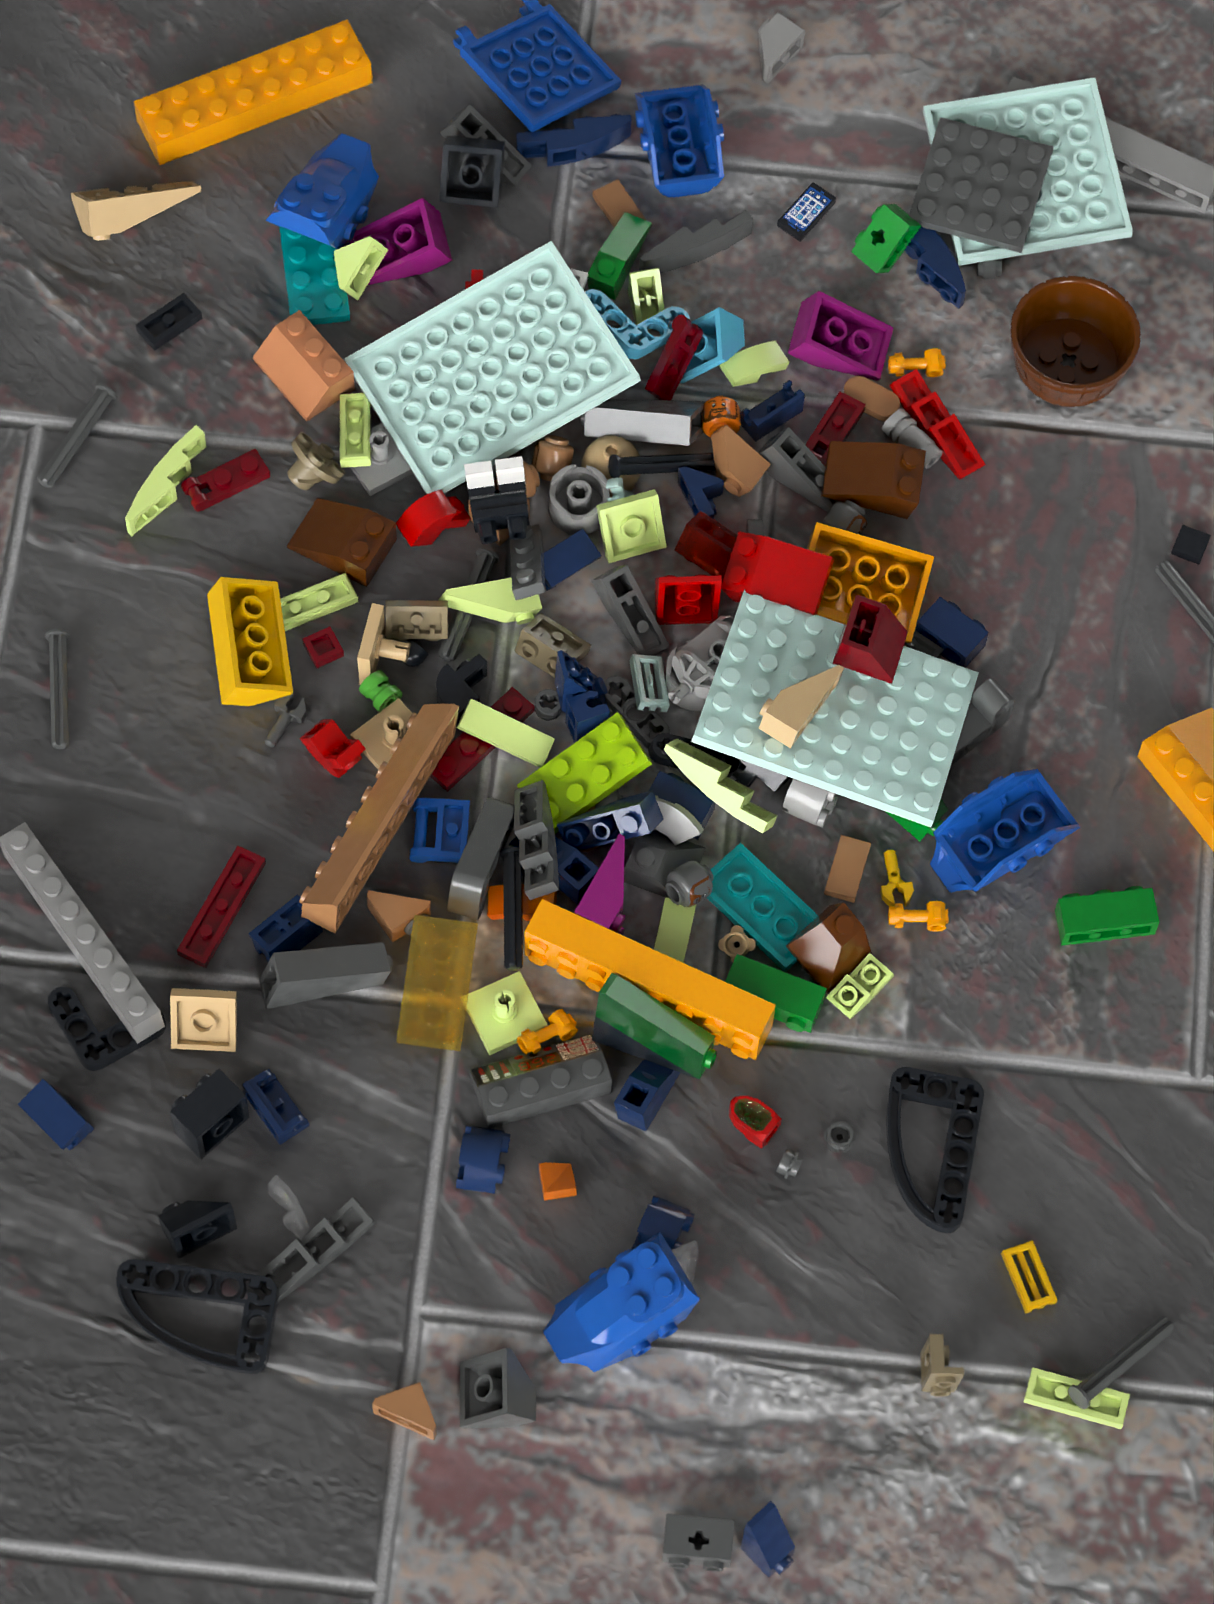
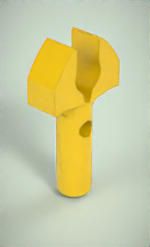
[880,849,914,907]

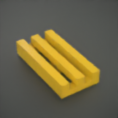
[1001,1240,1057,1314]

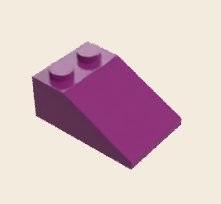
[349,198,452,285]
[788,291,894,381]
[574,834,626,935]

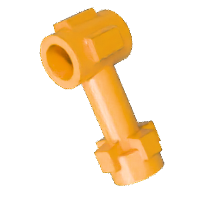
[888,348,946,378]
[888,901,949,932]
[517,1009,578,1054]

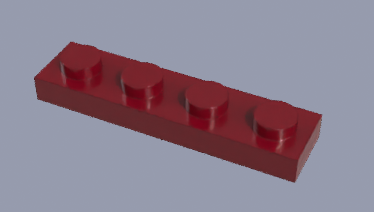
[430,687,535,792]
[177,845,266,968]

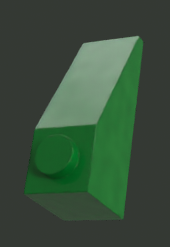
[587,212,652,300]

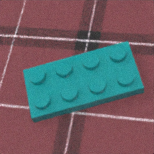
[279,226,350,325]
[707,842,818,972]

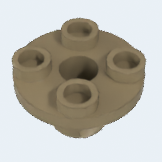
[287,432,346,490]

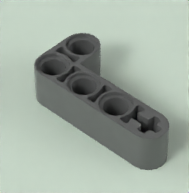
[951,678,1015,765]
[447,797,514,920]

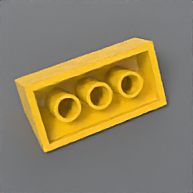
[207,577,293,706]

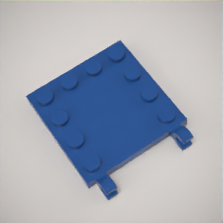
[453,0,622,133]

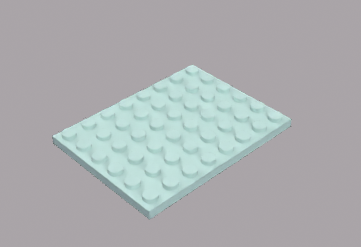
[344,241,641,494]
[691,589,979,827]

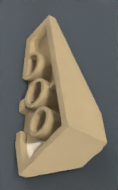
[71,181,201,240]

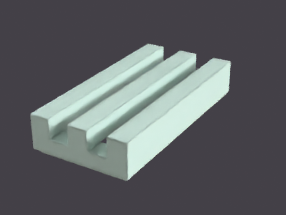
[629,654,670,712]

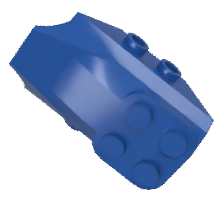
[635,85,724,198]
[266,133,379,249]
[930,769,1081,893]
[543,1232,700,1372]

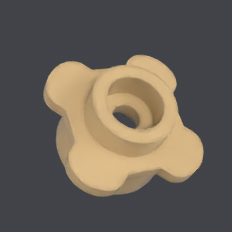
[718,925,756,962]

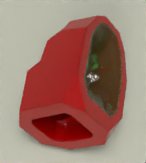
[729,1095,782,1149]

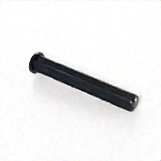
[608,452,715,478]
[500,847,523,971]

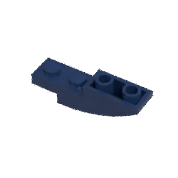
[516,114,632,167]
[884,227,966,309]

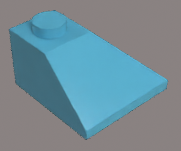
[680,307,745,384]

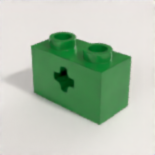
[851,204,922,273]

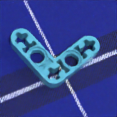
[585,289,690,359]

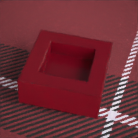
[302,626,344,669]

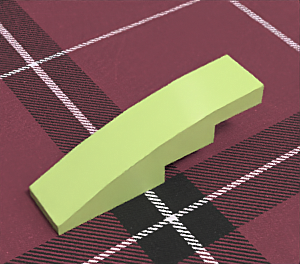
[125,425,206,536]
[664,738,777,833]

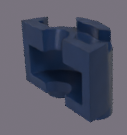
[456,1125,510,1194]
[631,1196,695,1259]

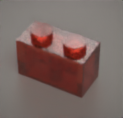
[674,511,737,582]

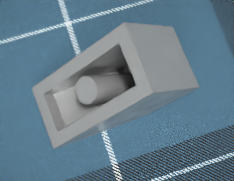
[758,12,805,84]

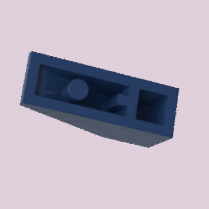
[741,1501,795,1578]

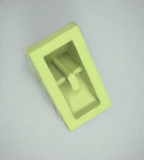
[334,236,388,300]
[628,268,665,330]

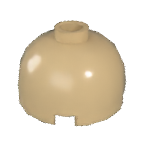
[581,435,641,497]

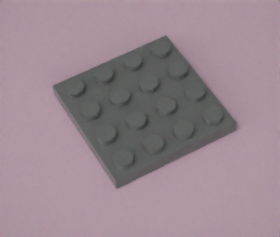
[909,117,1054,253]

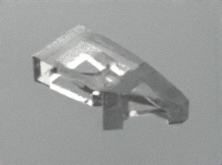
[267,1175,310,1239]

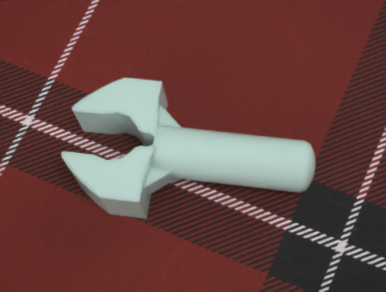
[606,477,634,502]

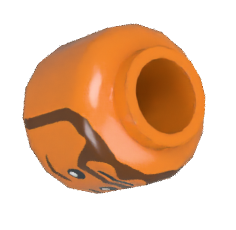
[701,396,741,438]

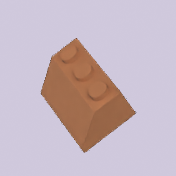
[253,310,355,422]

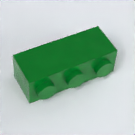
[1055,886,1160,946]
[725,954,827,1033]

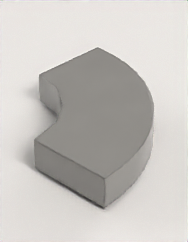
[654,795,704,845]

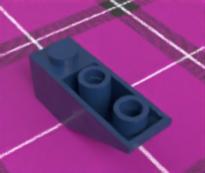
[555,650,607,713]
[557,790,663,851]
[509,836,599,905]
[614,1060,680,1131]

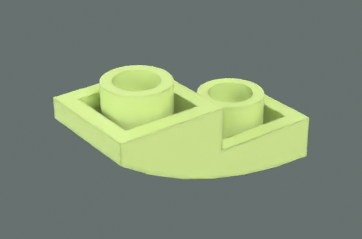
[719,341,789,387]
[653,897,696,963]
[826,953,894,1019]

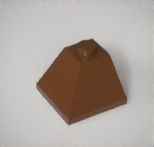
[786,902,872,995]

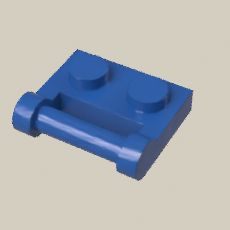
[409,798,470,863]

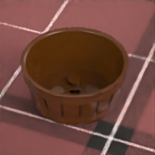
[1011,276,1141,407]

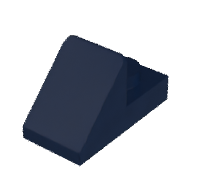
[678,466,724,532]

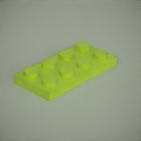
[517,712,653,834]

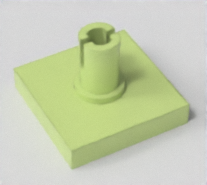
[596,489,667,563]
[462,971,548,1056]

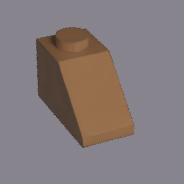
[711,425,771,497]

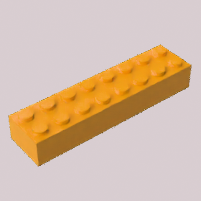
[134,19,372,166]
[525,899,776,1060]

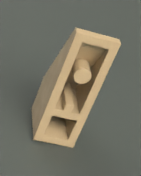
[759,665,844,748]

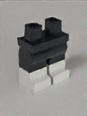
[464,456,530,544]

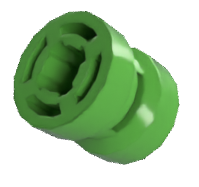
[359,670,403,712]

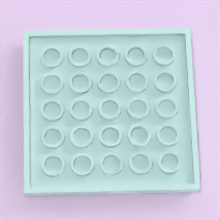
[923,78,1133,266]

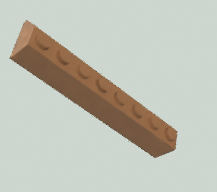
[299,704,459,934]

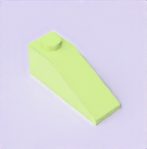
[439,577,542,625]

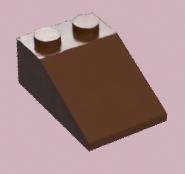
[821,441,926,519]
[287,498,397,587]

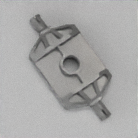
[668,616,734,704]

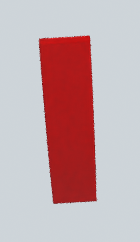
[889,368,986,480]

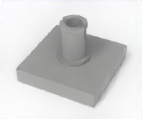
[339,423,414,496]

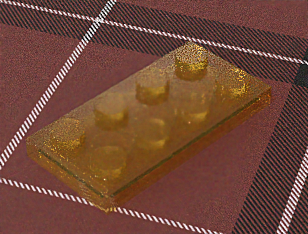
[396,915,478,1052]

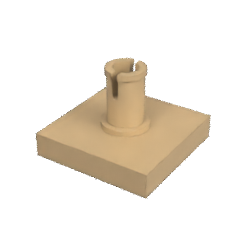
[357,603,410,685]
[350,698,413,769]
[170,988,237,1052]

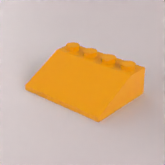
[807,522,934,644]
[1137,707,1214,852]

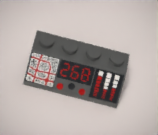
[469,1033,612,1129]

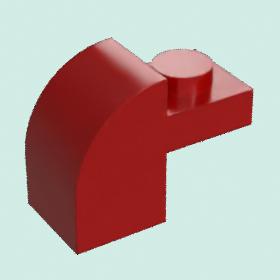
[396,490,471,547]
[299,719,366,778]

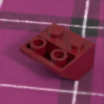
[833,594,908,684]

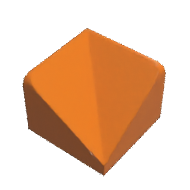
[539,1162,577,1201]

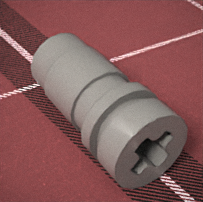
[882,408,943,469]

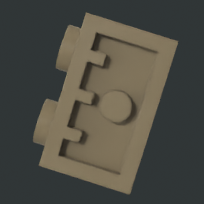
[385,600,448,641]
[515,613,591,678]
[920,1334,964,1397]

